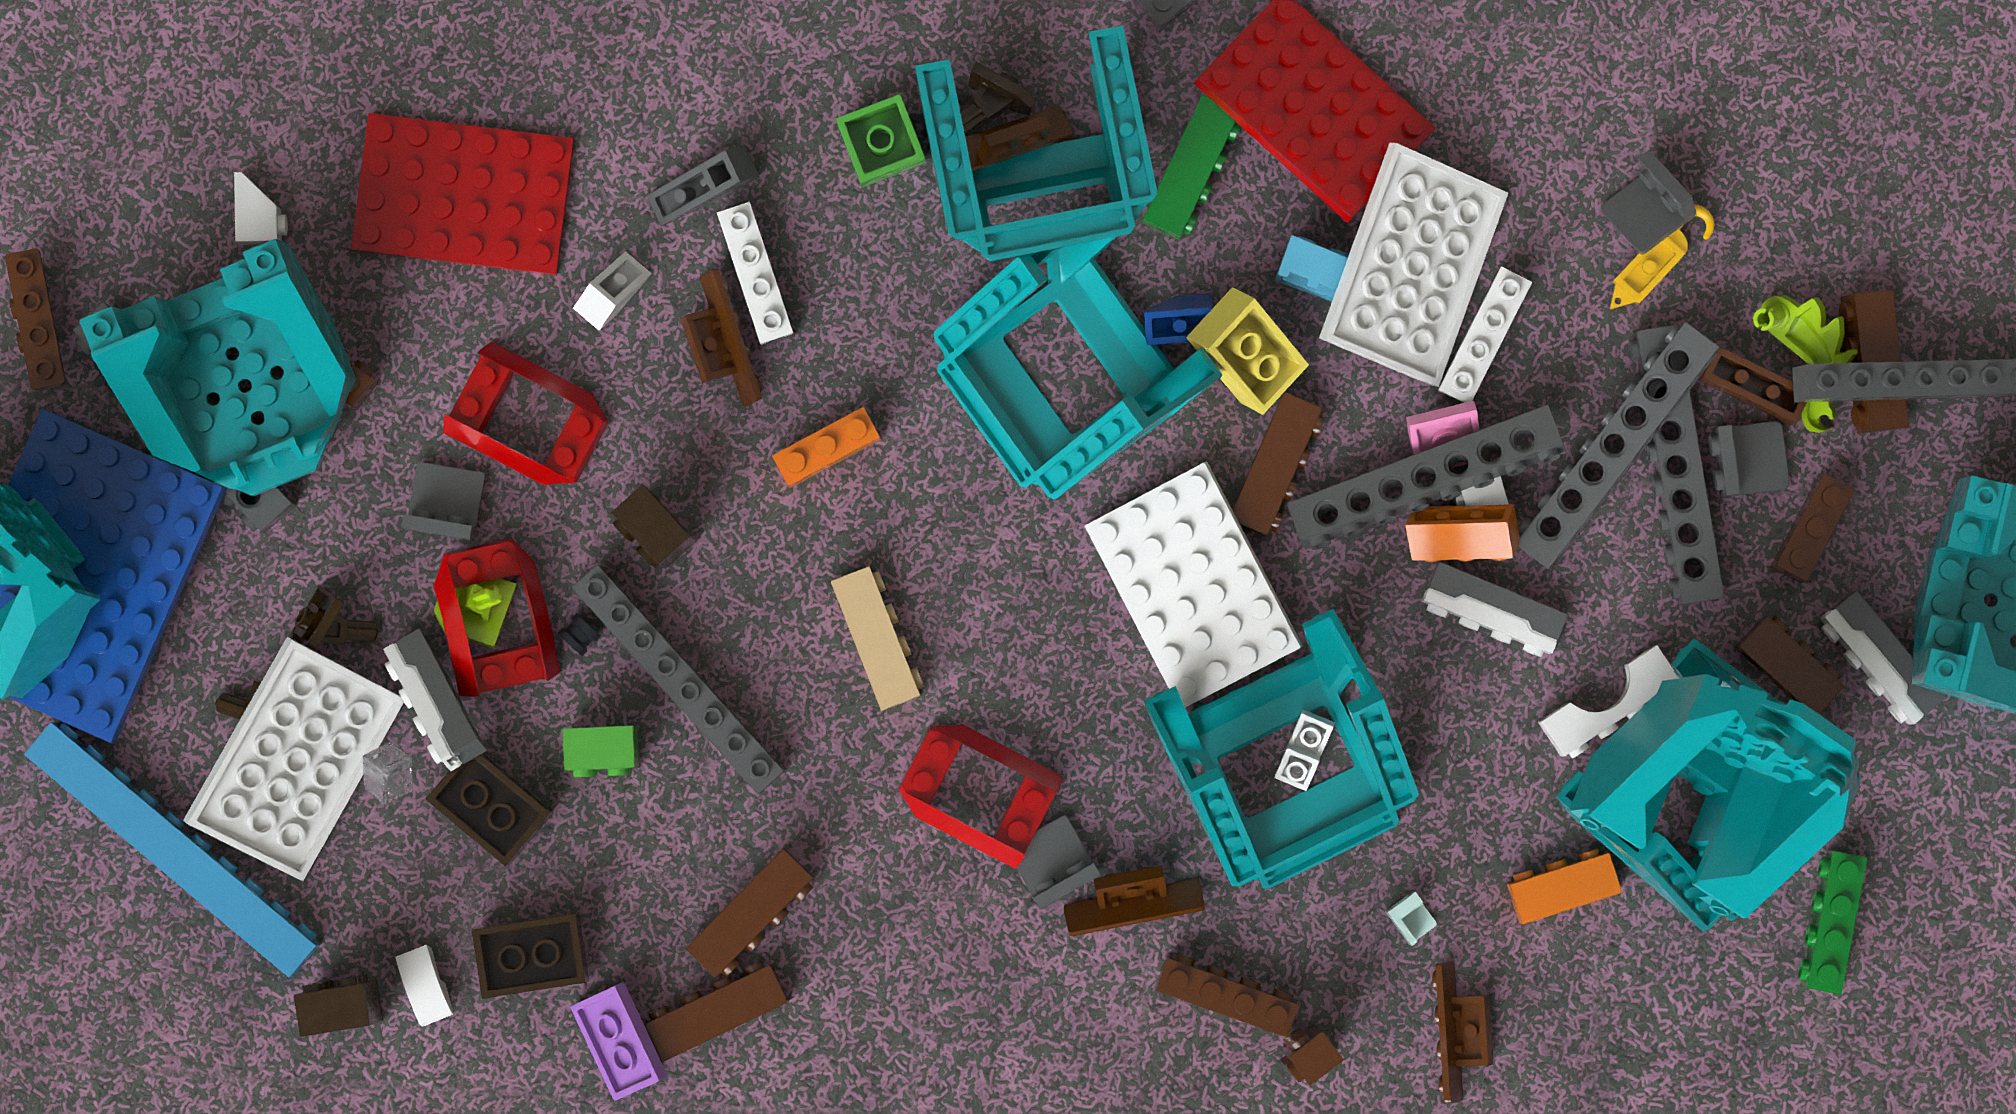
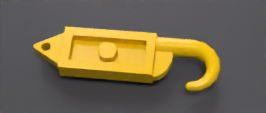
[1610,204,1715,310]

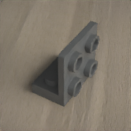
[1601,150,1697,255]
[401,462,486,541]
[1017,815,1100,910]

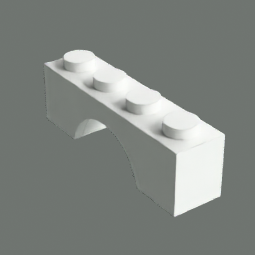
[1538,645,1678,758]

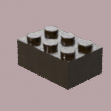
[611,484,697,569]
[425,753,554,866]
[472,912,589,999]
[294,974,384,1037]

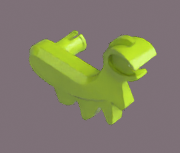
[1753,295,1858,433]

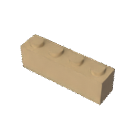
[831,566,924,711]

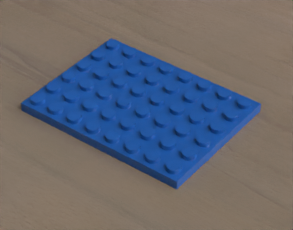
[0,409,227,744]

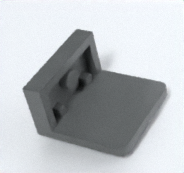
[1709,421,1790,498]

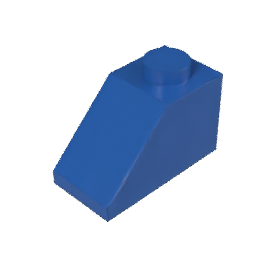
[1144,293,1214,345]

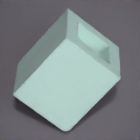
[1385,891,1437,946]

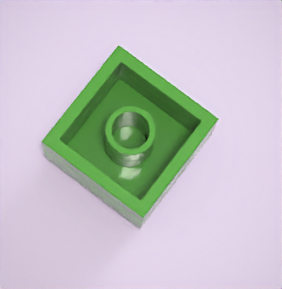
[836,94,926,188]
[563,726,640,777]

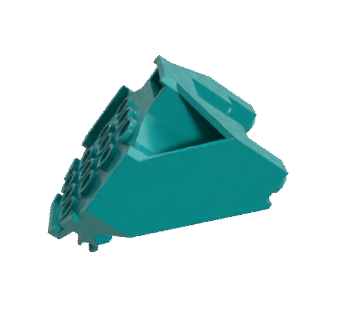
[79,239,356,496]
[1912,475,2016,713]
[0,482,101,700]
[1569,674,1861,918]

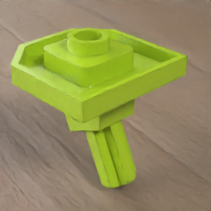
[434,578,517,649]

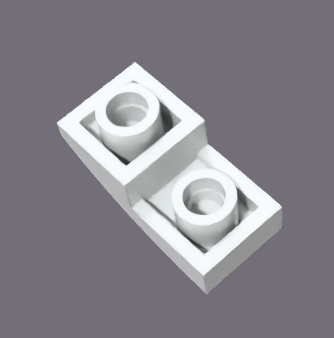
[1275,709,1335,791]
[395,944,454,1027]

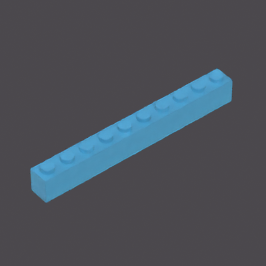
[24,722,321,978]

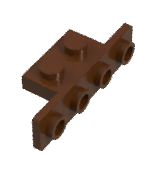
[965,106,1073,171]
[5,248,66,390]
[680,269,762,407]
[1063,865,1205,936]
[1432,962,1494,1103]

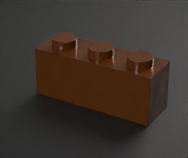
[1698,346,1807,426]
[1770,474,1855,583]
[1734,616,1845,714]

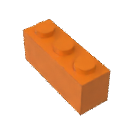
[772,406,881,488]
[1405,504,1520,562]
[1507,848,1622,924]

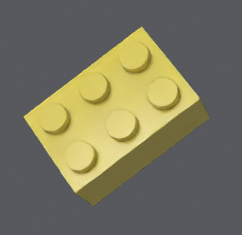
[1186,287,1309,415]

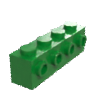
[1142,94,1241,240]
[1798,850,1867,995]

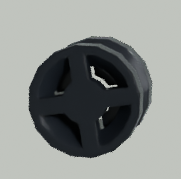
[558,613,601,656]

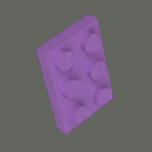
[570,982,668,1101]

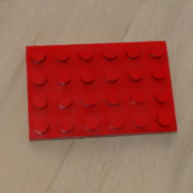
[1194,0,1436,223]
[351,113,574,276]

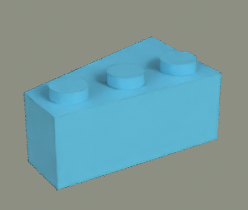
[1274,235,1349,302]

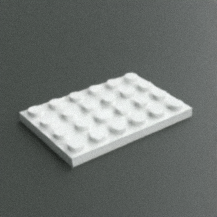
[1319,142,1508,387]
[1085,462,1303,707]
[183,637,404,881]

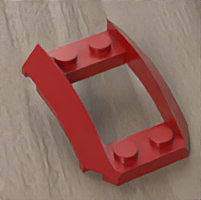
[443,341,609,486]
[432,538,560,697]
[898,724,1064,869]

